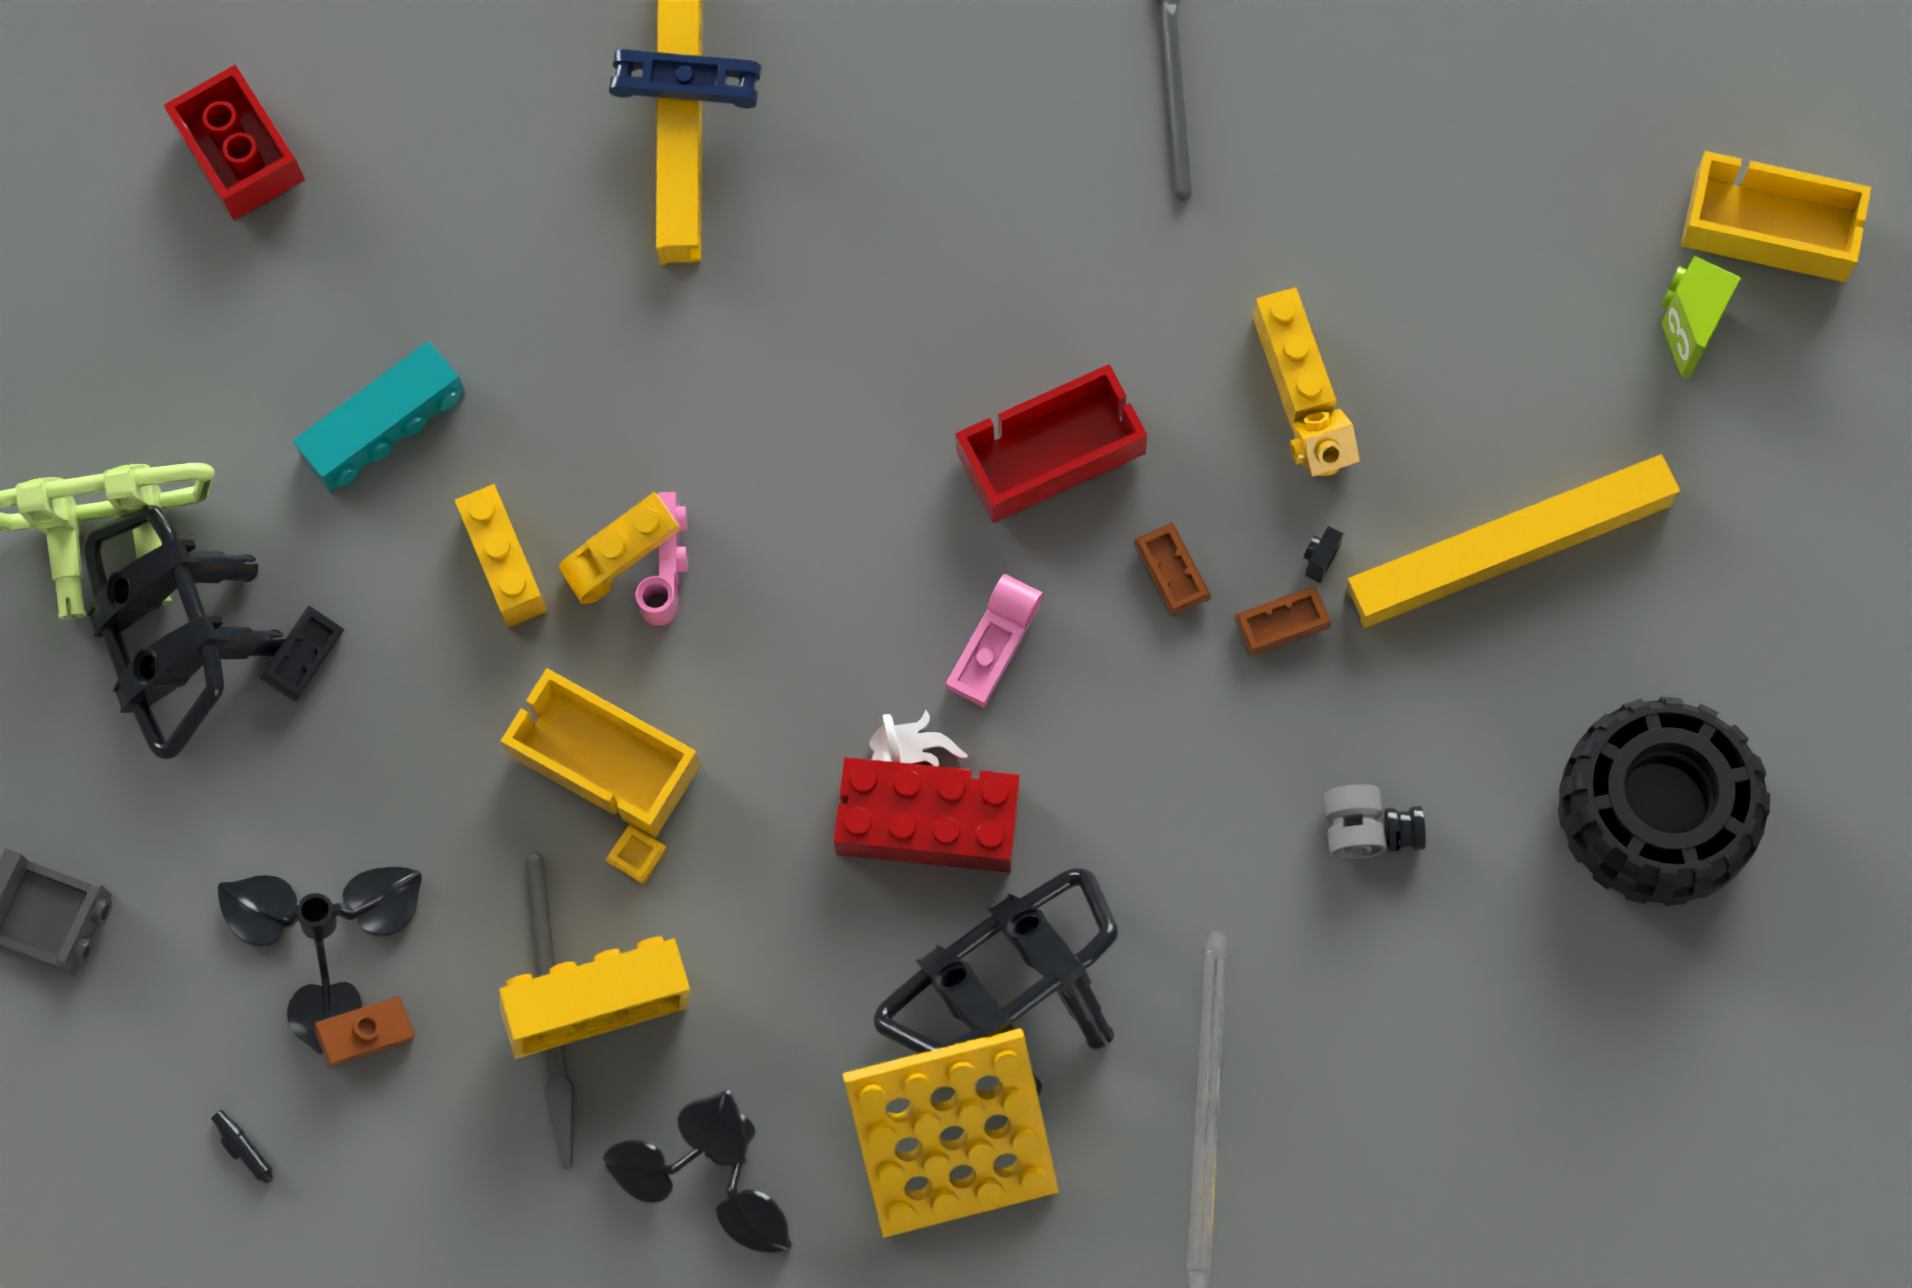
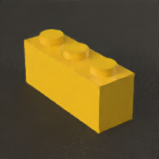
[1253,287,1336,430]
[455,484,548,628]

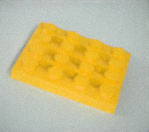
[843,1028,1059,1238]

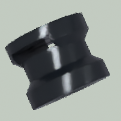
[1384,806,1426,852]

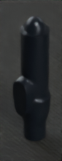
[211,1110,273,1183]

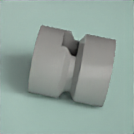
[1323,784,1387,859]

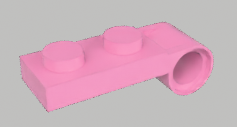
[635,492,688,626]
[946,574,1044,708]

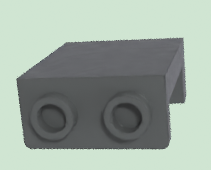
[0,848,112,975]

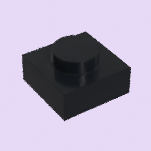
[1303,526,1343,583]

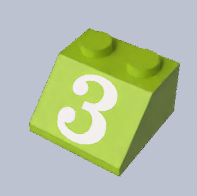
[1661,255,1741,380]

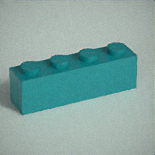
[293,340,465,492]

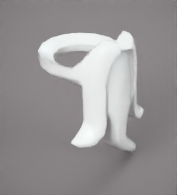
[869,710,968,766]

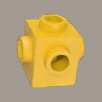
[1289,409,1360,477]

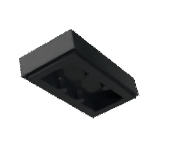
[259,606,345,702]

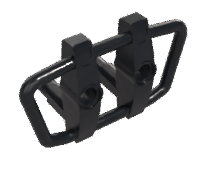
[83,505,285,759]
[874,868,1118,1095]

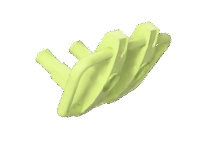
[0,463,215,620]

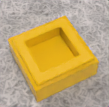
[605,824,667,886]

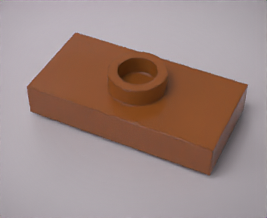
[1134,522,1211,617]
[1234,586,1332,657]
[313,996,415,1068]

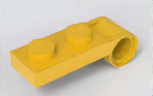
[559,492,682,605]

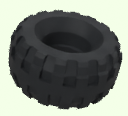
[1558,696,1770,906]

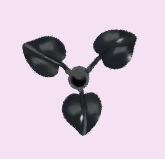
[218,867,422,1054]
[603,1090,792,1253]

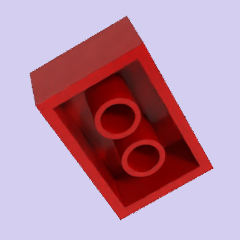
[163,64,305,221]

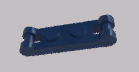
[609,49,762,109]

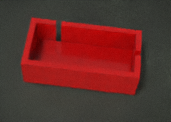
[955,364,1148,523]
[834,757,1020,873]

